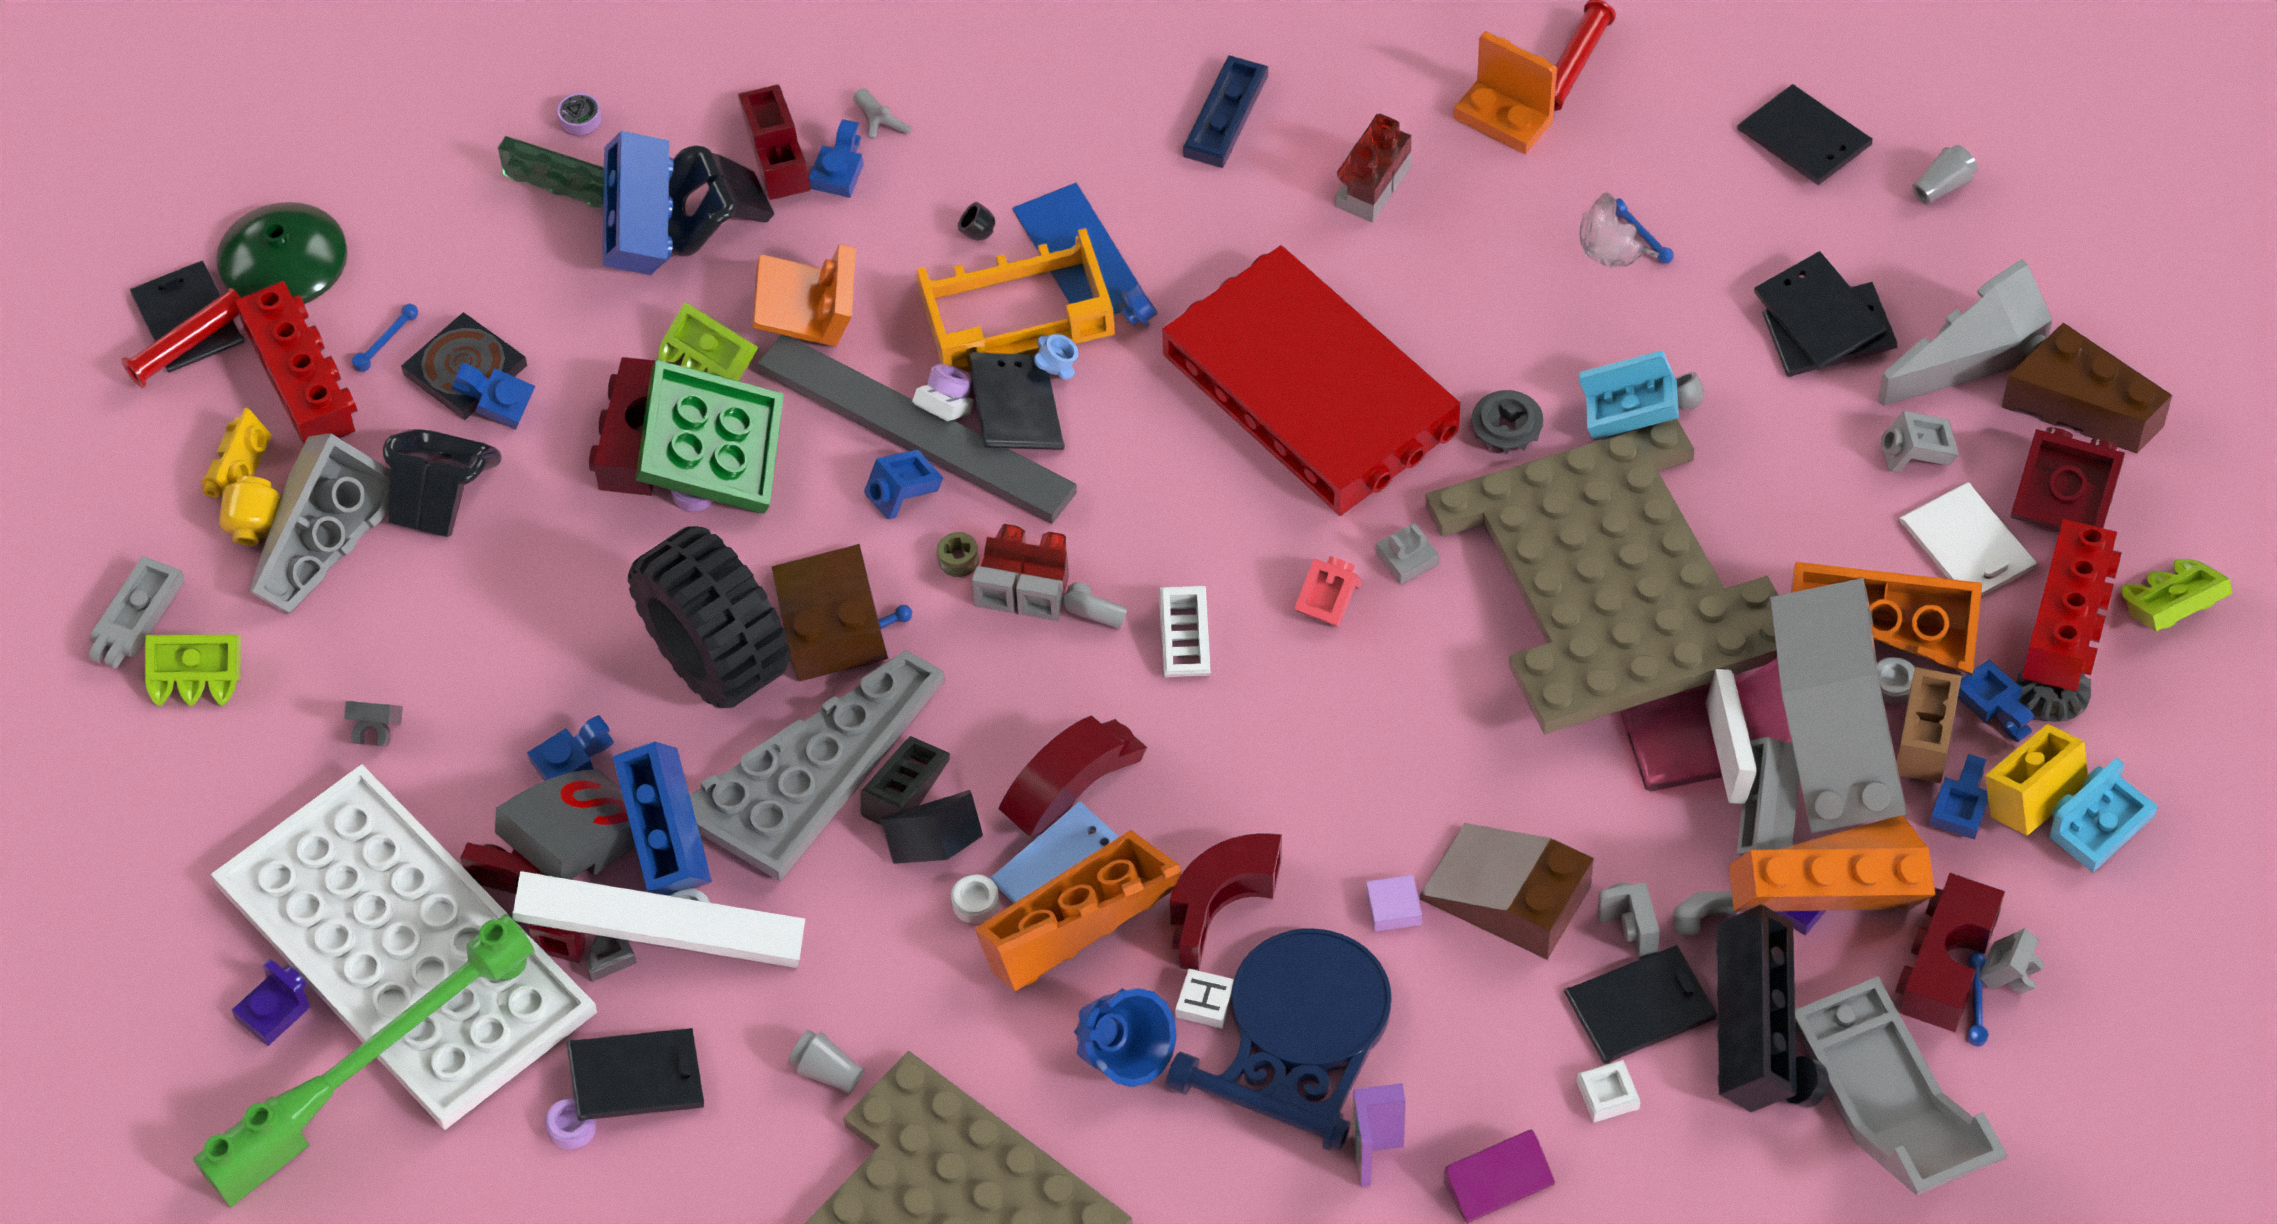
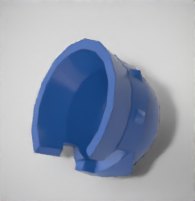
[1073,988,1177,1087]

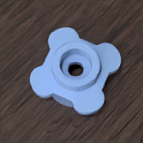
[1034,334,1079,380]

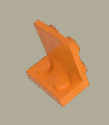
[1454,31,1557,155]
[752,244,856,347]

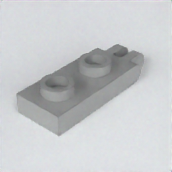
[89,556,185,669]

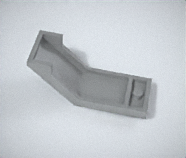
[1770,578,1907,833]
[1795,976,2007,1196]

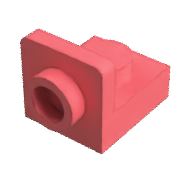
[1294,556,1363,628]

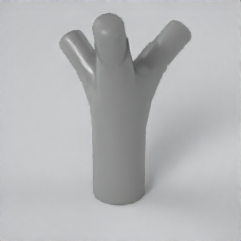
[854,88,911,139]

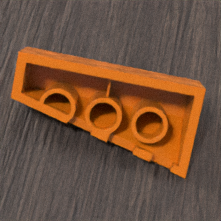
[1791,562,1982,675]
[1728,815,1935,912]
[974,830,1182,992]

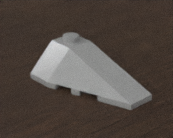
[1878,259,2052,405]
[249,433,391,613]

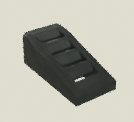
[860,736,950,825]

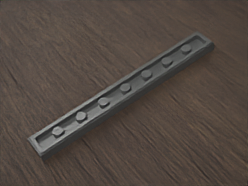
[757,335,1077,524]

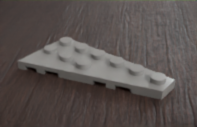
[690,650,945,882]

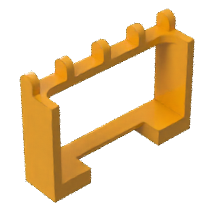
[915,228,1115,371]

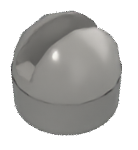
[1676,372,1704,409]

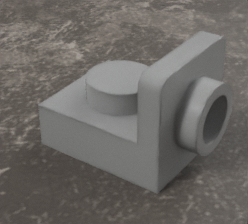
[1881,411,1959,473]
[1598,882,1660,959]

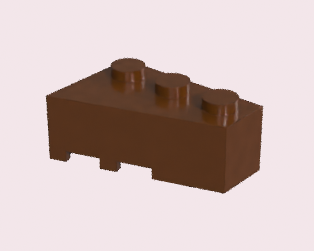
[2002,322,2172,454]

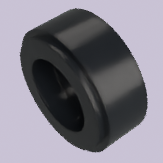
[1785,1056,1829,1108]

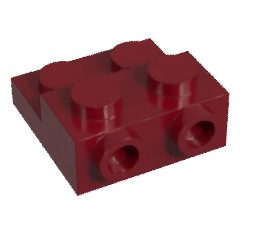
[2010,427,2125,531]

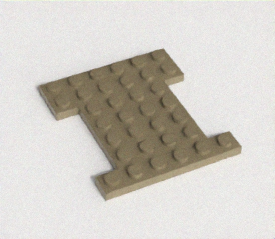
[1425,419,1778,735]
[805,1050,1132,1224]

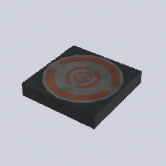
[401,312,527,420]

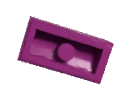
[1444,1129,1555,1224]

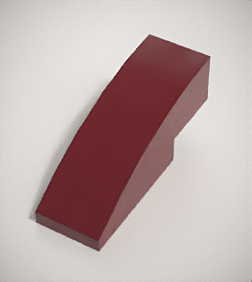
[738,84,811,200]

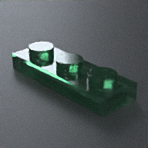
[498,136,604,208]

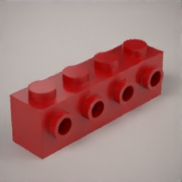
[235,281,357,446]
[2022,519,2122,692]

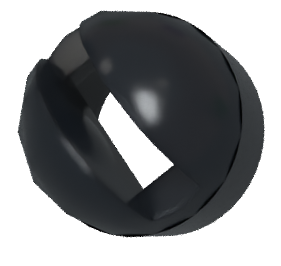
[958,202,996,241]

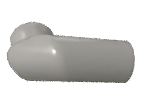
[1063,582,1127,629]
[1673,892,1737,934]

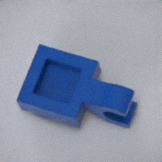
[809,119,864,198]
[452,363,535,429]
[1958,659,2034,742]
[527,715,614,781]
[1929,754,1988,840]

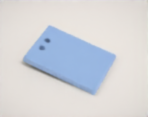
[990,801,1119,904]

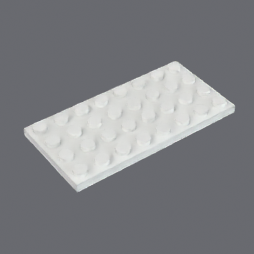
[211,764,597,1130]

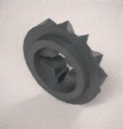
[1471,390,1544,454]
[2016,669,2091,722]

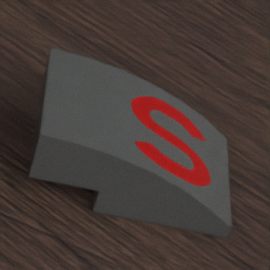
[495,770,636,880]

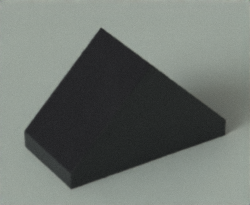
[880,790,983,864]

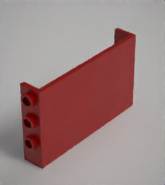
[1162,245,1461,516]

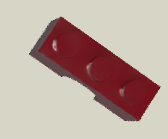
[589,357,674,496]
[1896,873,2005,1033]

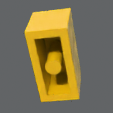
[1985,723,2088,836]

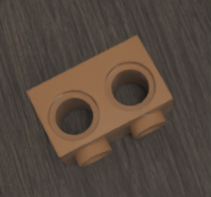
[1896,667,1962,784]

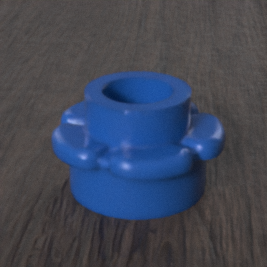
[1118,285,1158,326]

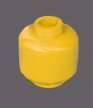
[219,476,281,546]

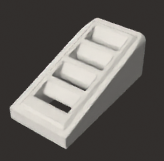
[1159,586,1211,677]

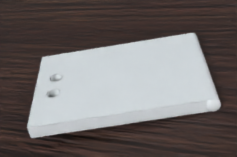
[1899,482,2037,597]

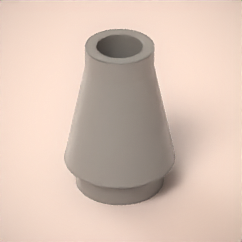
[1912,145,1978,205]
[788,1030,864,1094]

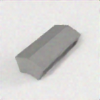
[1737,737,1800,856]

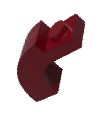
[998,715,1147,837]
[1170,833,1282,971]
[460,842,585,963]

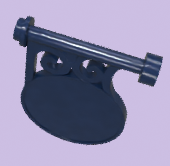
[1166,928,1392,1151]

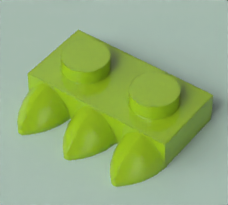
[658,302,759,381]
[2122,559,2233,632]
[145,634,241,706]

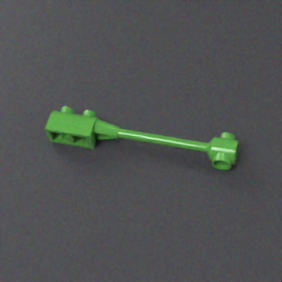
[192,914,535,1208]

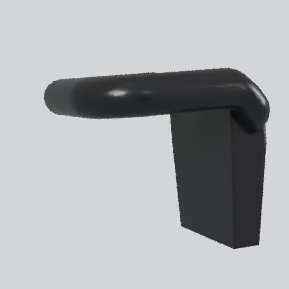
[668,145,774,257]
[383,429,502,537]

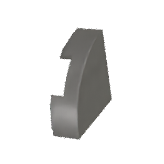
[587,935,637,982]

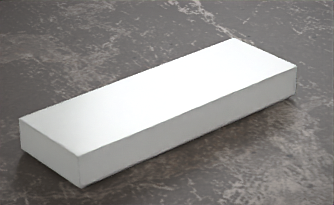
[1705,669,1757,804]

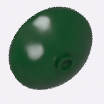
[217,202,347,304]

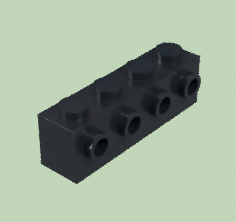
[1716,904,1797,1112]

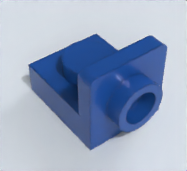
[864,449,943,519]

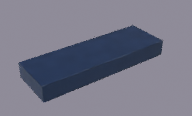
[1183,55,1268,168]

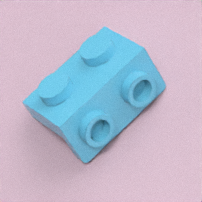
[1579,351,1679,440]
[2049,758,2158,872]

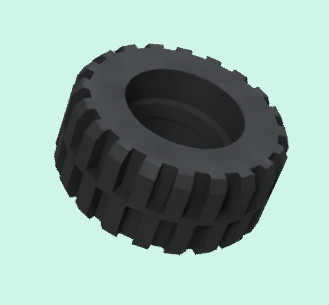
[628,526,790,708]

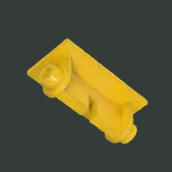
[201,408,272,498]

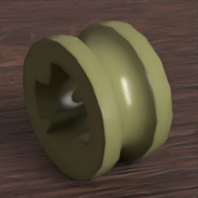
[937,532,979,577]

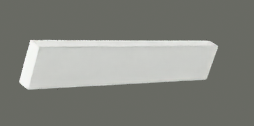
[512,871,805,968]

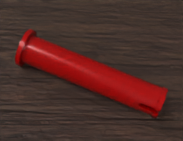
[1554,0,1616,111]
[121,288,241,388]

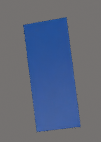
[1012,182,1144,315]

